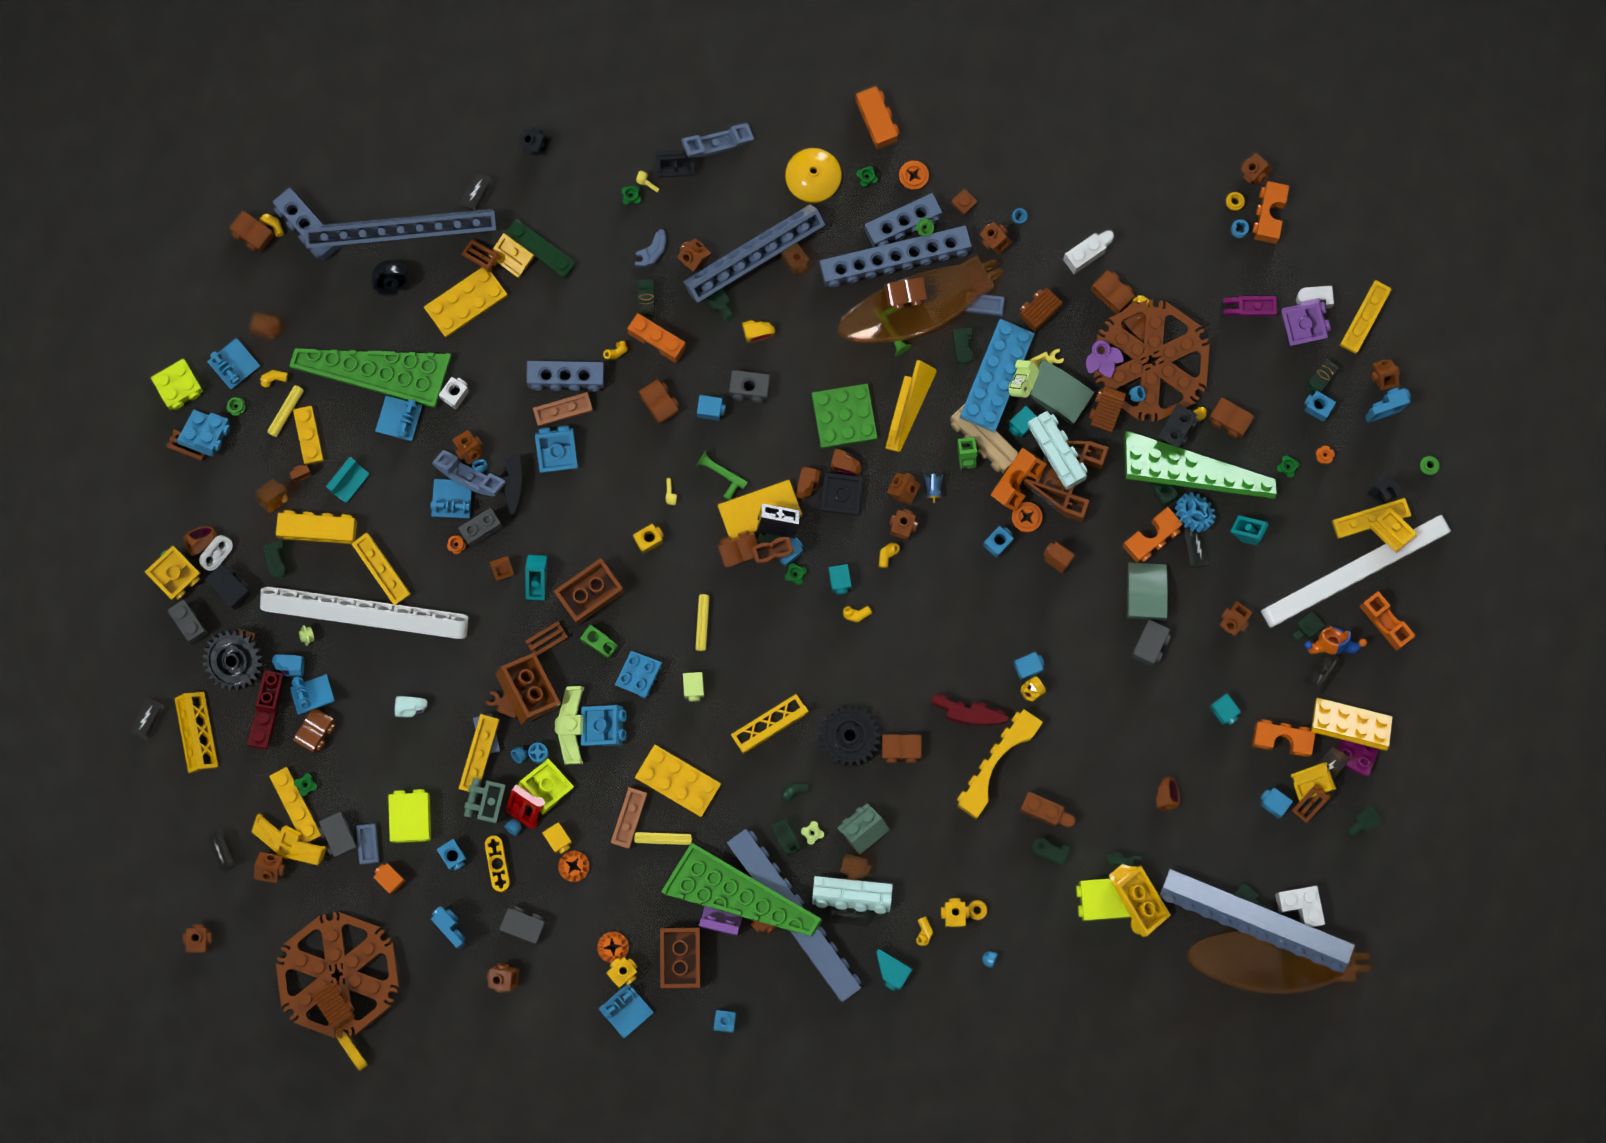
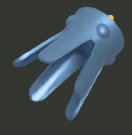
[924,474,943,503]

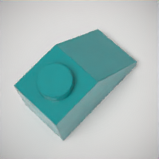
[1230,515,1269,546]
[525,555,547,600]
[876,949,912,991]

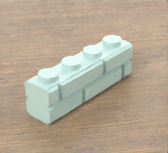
[1028,411,1088,490]
[812,876,893,914]

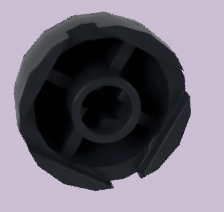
[372,260,410,296]

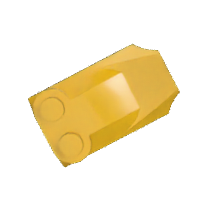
[1109,864,1171,937]

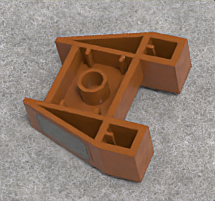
[1024,441,1109,523]

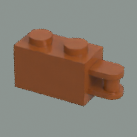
[1019,792,1075,828]

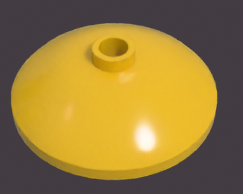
[785,148,841,203]

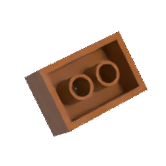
[554,558,624,626]
[495,653,561,725]
[660,928,701,989]

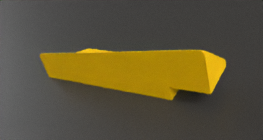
[885,360,937,452]

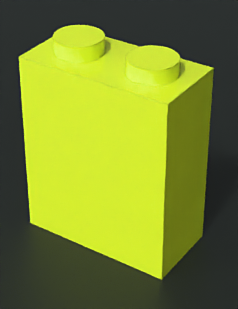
[388,789,431,843]
[1076,879,1130,921]

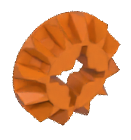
[899,161,929,191]
[1012,502,1042,532]
[558,851,589,882]
[597,932,629,963]

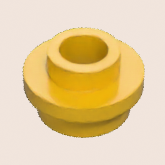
[1226,192,1245,211]
[969,900,987,920]

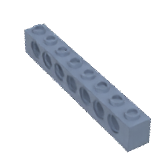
[683,204,825,303]
[819,226,972,288]

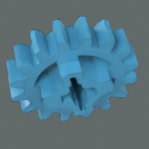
[1175,492,1216,533]

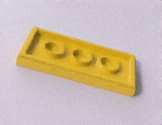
[718,480,802,539]

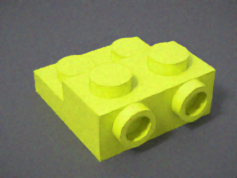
[150,358,204,411]
[518,759,574,815]

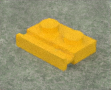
[488,233,535,278]
[1370,508,1417,553]
[1291,762,1336,801]

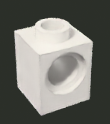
[439,377,469,409]

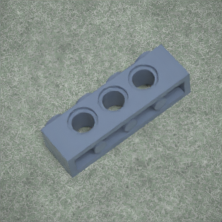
[273,187,341,261]
[864,193,942,248]
[527,361,604,391]

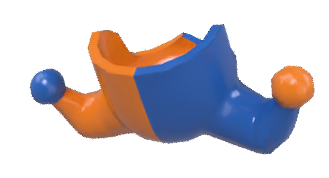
[1304,626,1367,655]

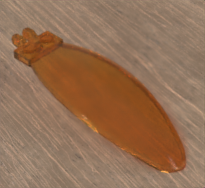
[837,256,1003,343]
[1187,931,1371,994]

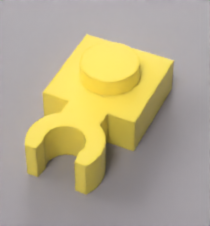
[1028,349,1064,367]

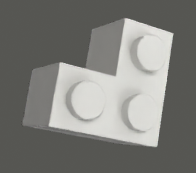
[1275,886,1325,927]

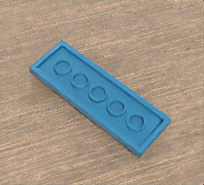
[959,319,1035,432]

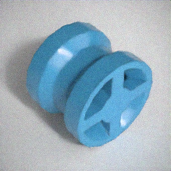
[528,742,549,763]

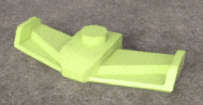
[555,686,584,765]

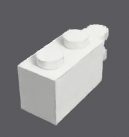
[1063,230,1114,274]

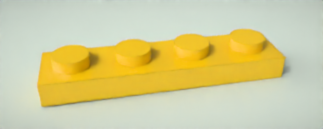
[1339,280,1392,354]
[1332,498,1411,539]
[352,532,411,605]
[458,714,500,794]
[269,767,322,843]

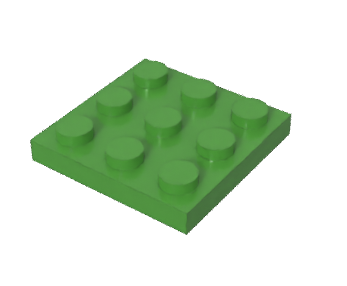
[812,383,877,449]

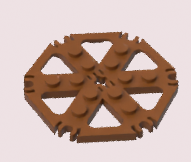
[1093,300,1210,422]
[276,912,400,1039]

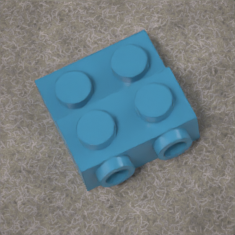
[1365,388,1411,423]
[177,410,230,457]
[535,425,578,473]
[581,705,627,746]
[431,906,466,950]

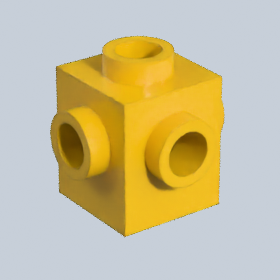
[941,898,969,927]
[606,957,637,989]

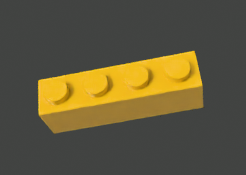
[276,510,357,544]

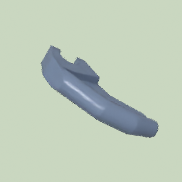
[635,229,667,268]

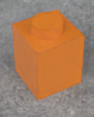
[374,863,406,895]

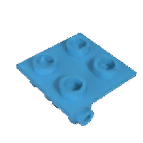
[207,338,260,390]
[375,396,423,441]
[431,479,472,519]
[615,651,662,699]
[290,674,335,715]
[599,984,654,1038]

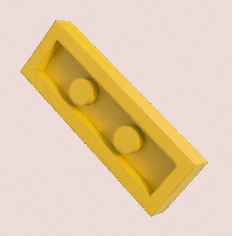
[293,405,324,465]

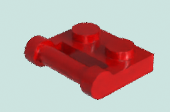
[505,785,545,829]

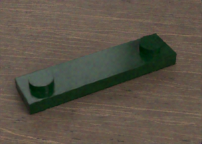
[505,219,576,279]

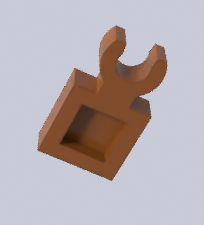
[486,691,517,719]

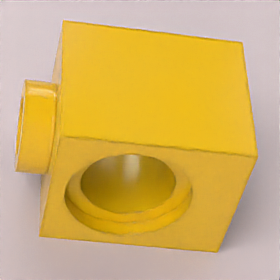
[633,523,664,555]
[542,822,572,854]

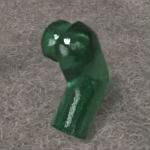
[781,782,808,802]

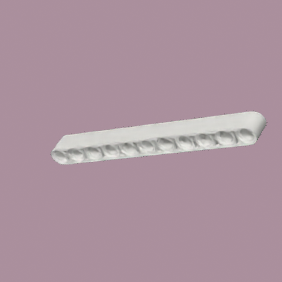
[1261,515,1451,628]
[260,587,468,639]

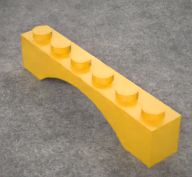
[957,709,1043,819]

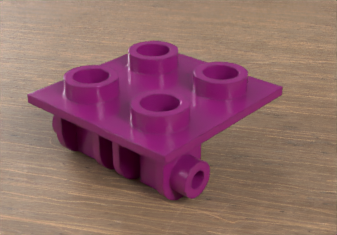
[1332,739,1379,776]

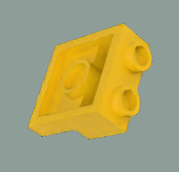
[145,546,201,600]

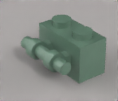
[464,778,506,824]
[837,803,889,855]

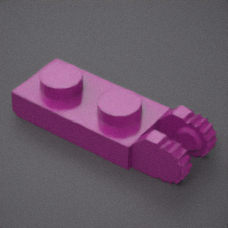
[1223,296,1277,316]

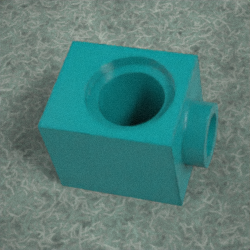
[1008,406,1037,438]
[828,564,852,595]
[1209,694,1241,725]

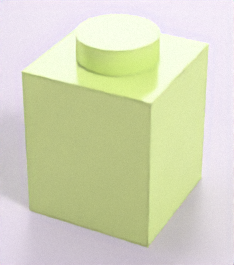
[683,672,704,702]

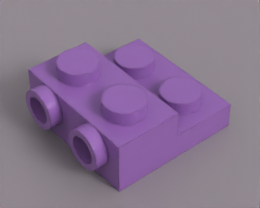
[1282,298,1331,346]

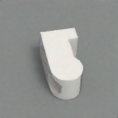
[1296,286,1334,309]

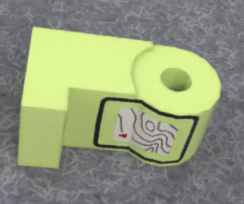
[1009,360,1040,398]

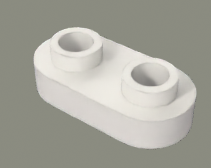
[199,535,233,571]

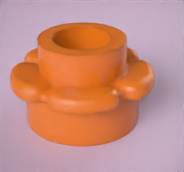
[1316,446,1335,464]
[447,535,466,554]

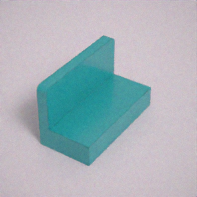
[326,457,370,503]

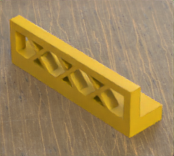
[174,692,218,773]
[731,694,809,755]

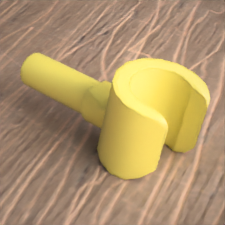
[636,171,659,192]
[666,478,677,505]

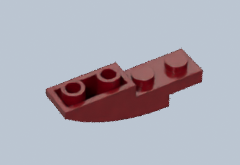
[247,670,284,750]
[930,693,1009,726]

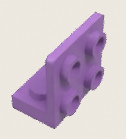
[699,906,742,936]

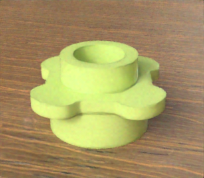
[299,625,314,646]
[801,821,824,845]

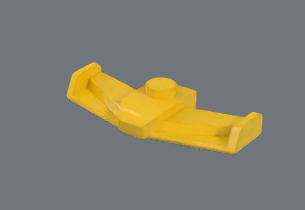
[251,813,327,866]

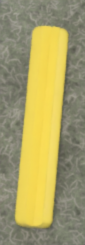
[268,385,304,437]
[695,594,709,651]
[634,832,692,845]

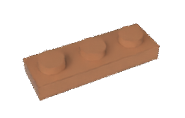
[533,392,593,427]
[611,787,647,849]

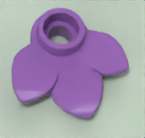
[1086,340,1123,378]

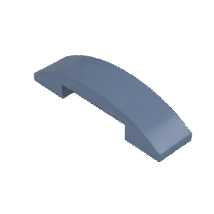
[681,123,754,157]
[432,450,506,496]

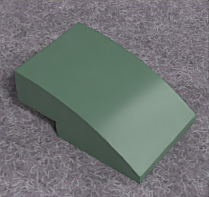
[1029,360,1094,424]
[1127,562,1167,620]

